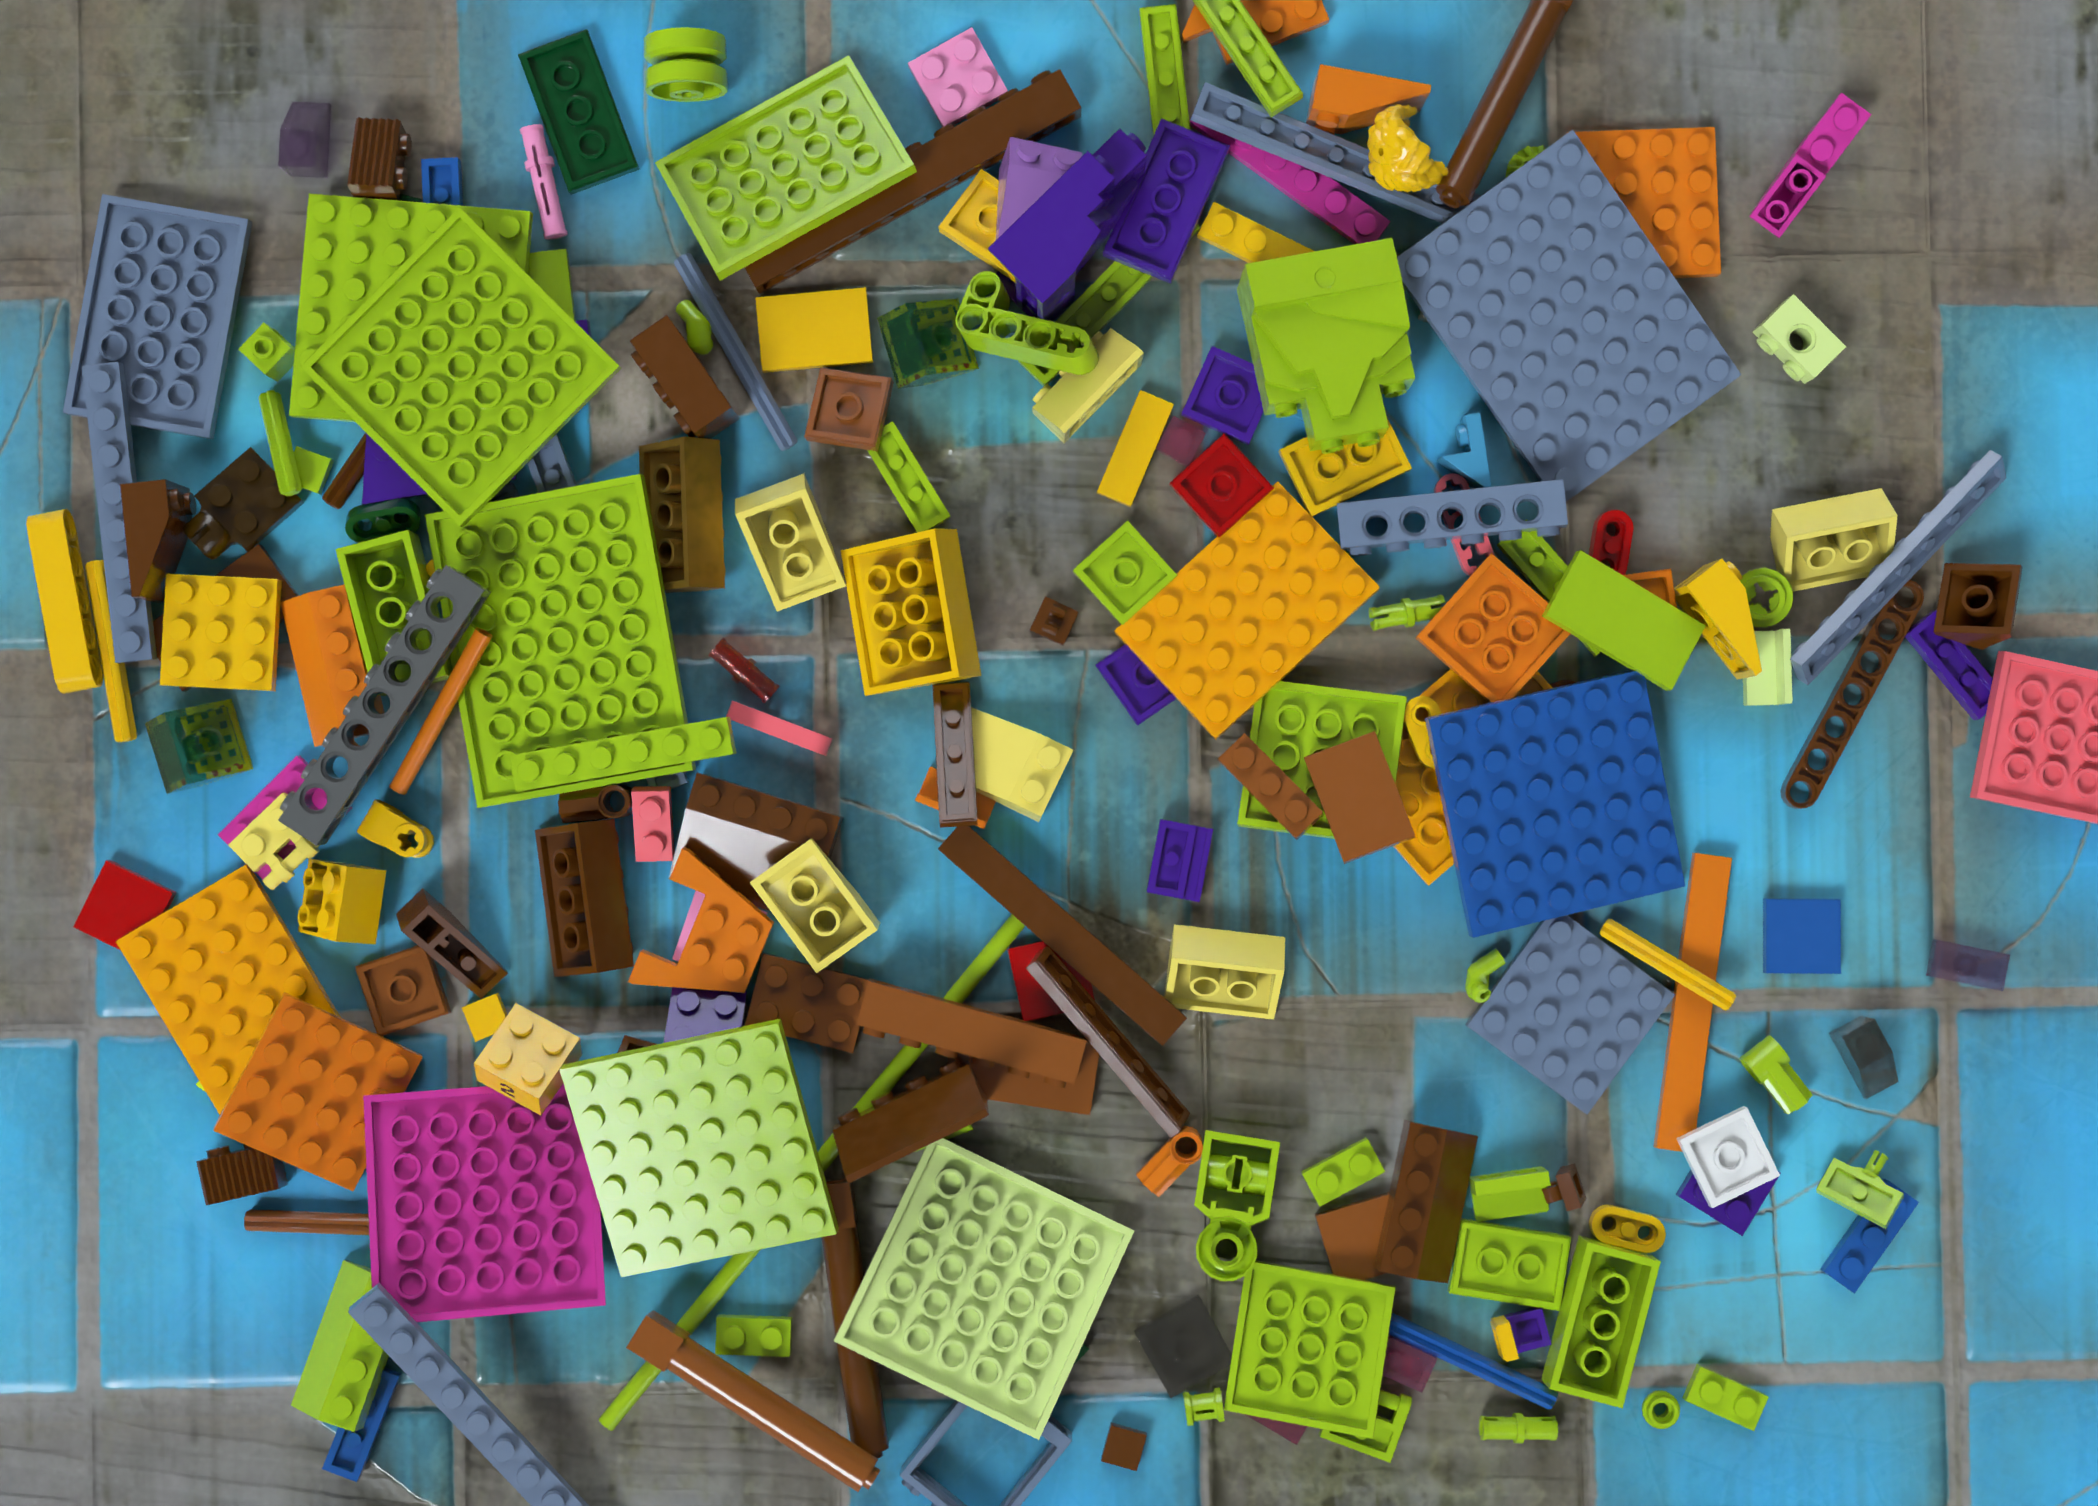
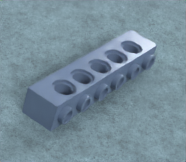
[1337,479,1568,556]

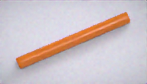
[389,627,493,795]

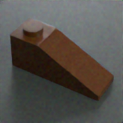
[396,888,508,999]

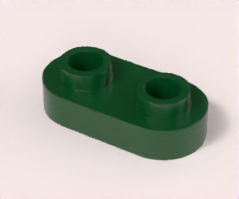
[345,498,421,543]

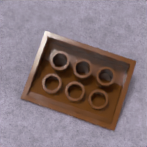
[668,772,844,911]
[832,1059,989,1183]

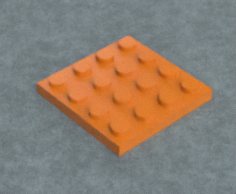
[1566,127,1721,278]
[213,992,423,1191]

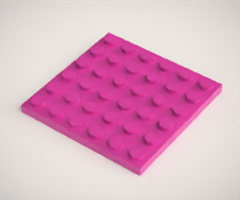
[363,1084,606,1322]

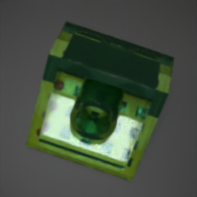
[877,298,979,389]
[145,698,253,794]

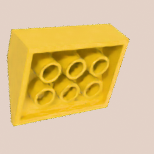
[840,528,982,696]

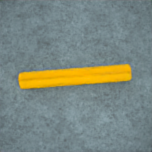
[1599,918,1736,1011]

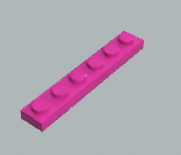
[1190,120,1391,244]

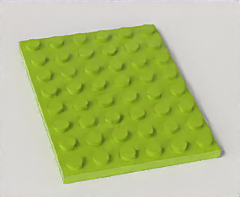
[425,474,696,808]

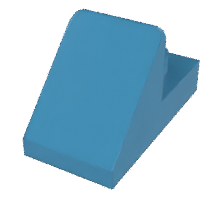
[1437,413,1492,489]

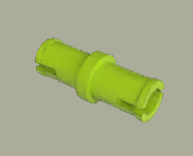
[1368,594,1446,631]
[1479,1413,1558,1443]

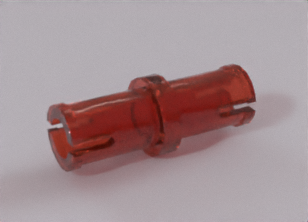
[708,637,780,704]

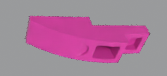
[1749,93,1872,238]

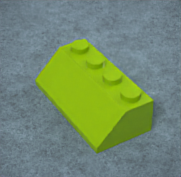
[291,1260,389,1432]

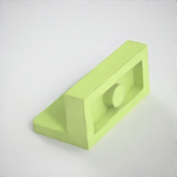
[1743,629,1793,706]

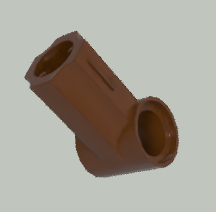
[558,784,633,823]

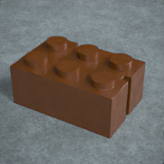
[630,315,740,439]

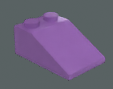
[996,137,1082,240]

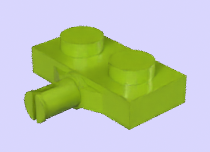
[1816,1150,1904,1229]

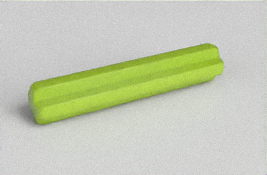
[258,390,302,496]

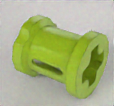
[1183,1387,1225,1426]

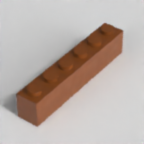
[856,978,1087,1088]

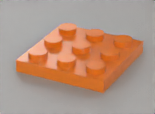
[1415,553,1570,703]

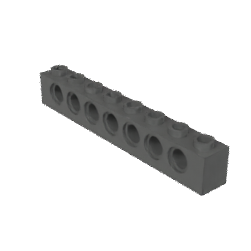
[278,565,491,846]

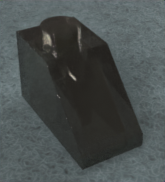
[1829,1016,1899,1099]

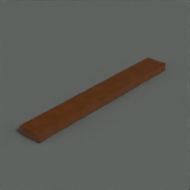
[938,826,1187,1046]

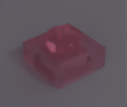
[1156,416,1206,467]

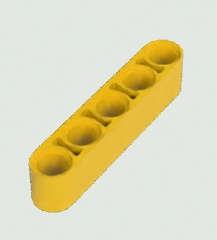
[26,509,103,694]

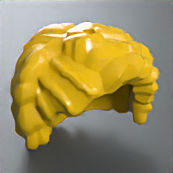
[1367,105,1449,193]

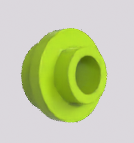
[1642,1390,1680,1429]

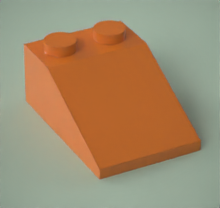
[1306,64,1431,135]

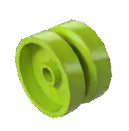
[644,27,728,102]

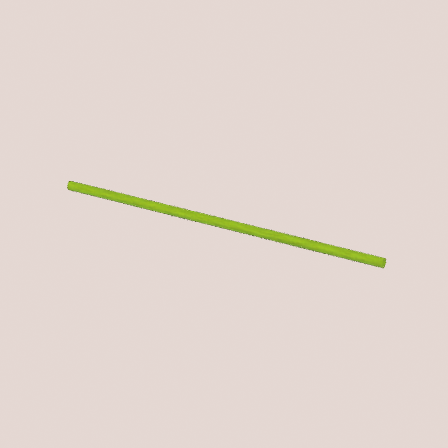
[599,914,1025,1431]

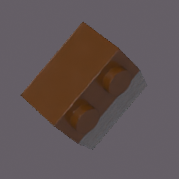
[120,479,197,603]

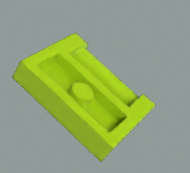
[1319,1390,1412,1463]

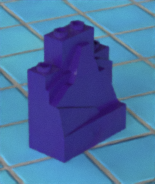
[988,128,1147,321]

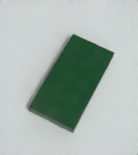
[518,29,640,195]

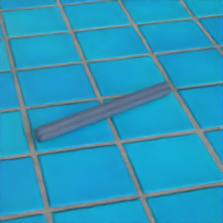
[674,253,797,451]

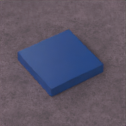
[1763,899,1841,974]

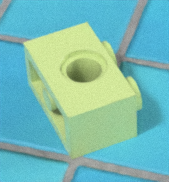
[1753,294,1846,384]

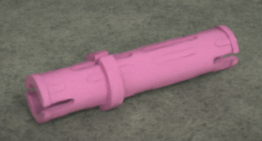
[520,124,568,240]

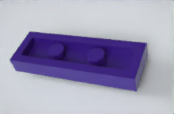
[1905,610,1993,720]

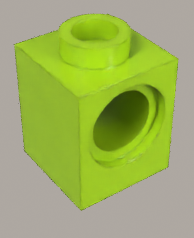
[238,322,295,382]

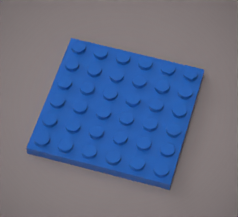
[1425,670,1685,938]

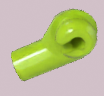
[676,300,713,355]
[1465,948,1506,1003]

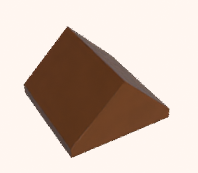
[1933,563,2023,650]

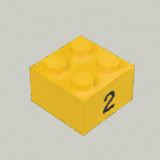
[474,1003,582,1115]

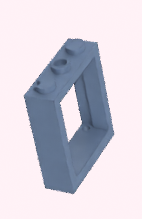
[899,1400,1072,1506]

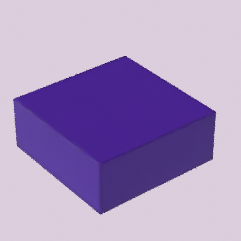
[1504,1307,1552,1353]

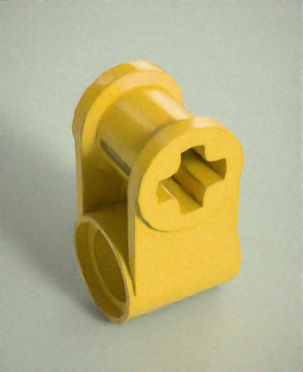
[357,799,434,858]

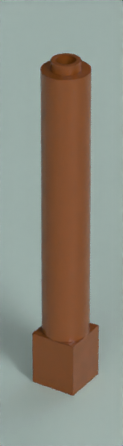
[626,1310,880,1492]

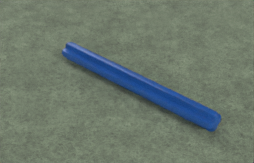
[1389,1313,1558,1409]

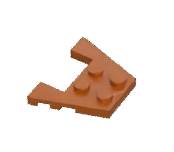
[628,847,774,993]

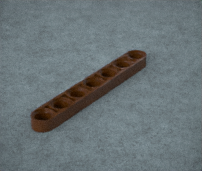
[1780,580,1924,809]

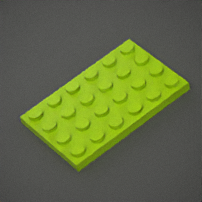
[655,55,917,281]

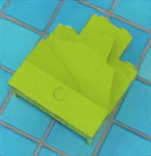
[1237,238,1415,454]

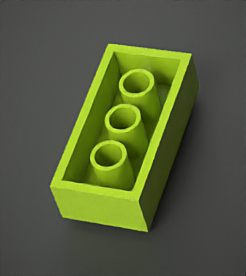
[335,530,453,696]
[1541,1235,1661,1409]

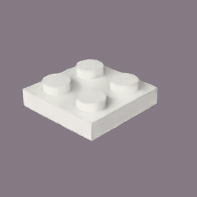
[1676,1106,1780,1208]

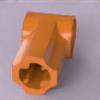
[1136,1126,1203,1197]

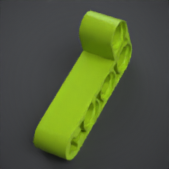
[955,271,1099,375]

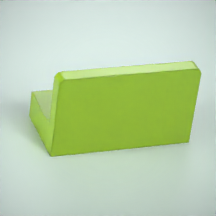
[1469,1166,1551,1222]

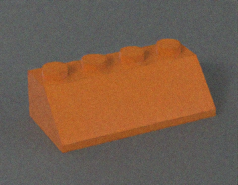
[280,584,385,747]

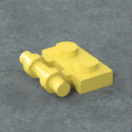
[228,793,320,891]

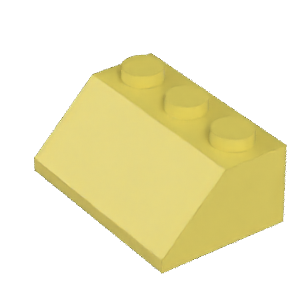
[1032,328,1144,444]
[1770,488,1898,592]
[1164,924,1285,1020]

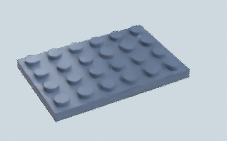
[63,194,252,440]

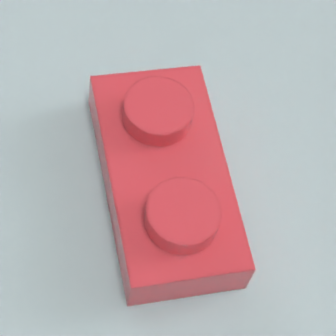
[631,786,675,862]

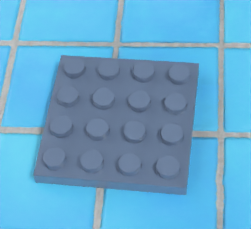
[1465,915,1675,1114]

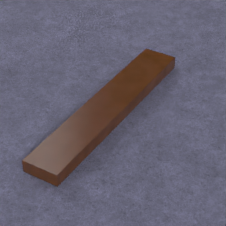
[1026,946,1190,1138]

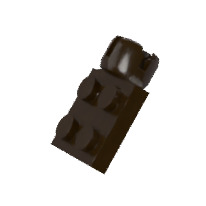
[183,447,304,560]

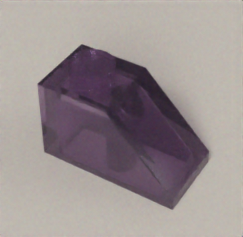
[278,102,331,178]

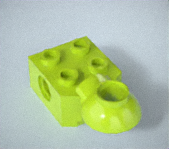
[1194,1130,1280,1281]

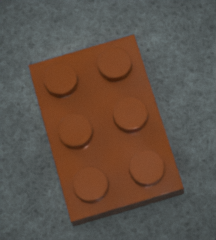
[745,953,869,1053]

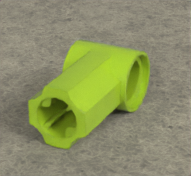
[1739,1035,1813,1114]

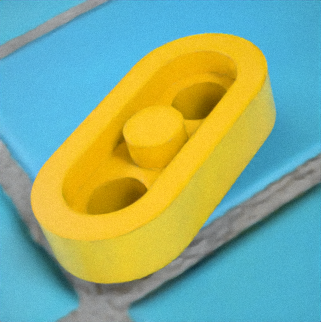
[1404,696,1442,768]
[1589,1205,1666,1253]

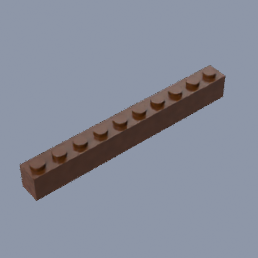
[744,69,1082,295]

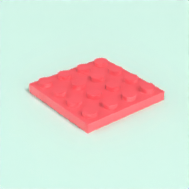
[1970,651,2098,824]

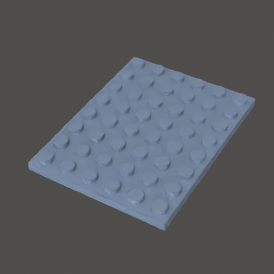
[1397,130,1741,502]

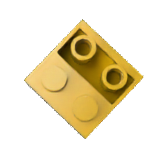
[297,859,387,945]

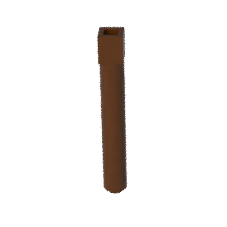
[1436,0,1573,208]
[821,1178,889,1458]

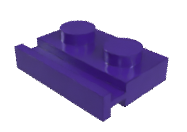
[1146,819,1213,902]

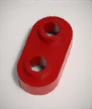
[1588,510,1634,575]

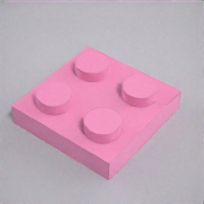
[908,27,1008,127]

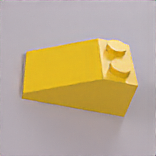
[1674,558,1762,680]

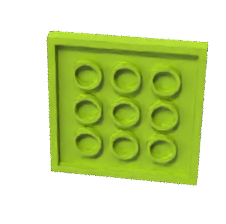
[1237,681,1407,839]
[1224,1261,1396,1439]

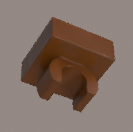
[1030,596,1079,646]
[1542,1163,1587,1211]

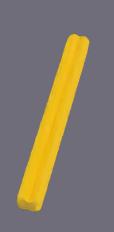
[85,560,137,742]

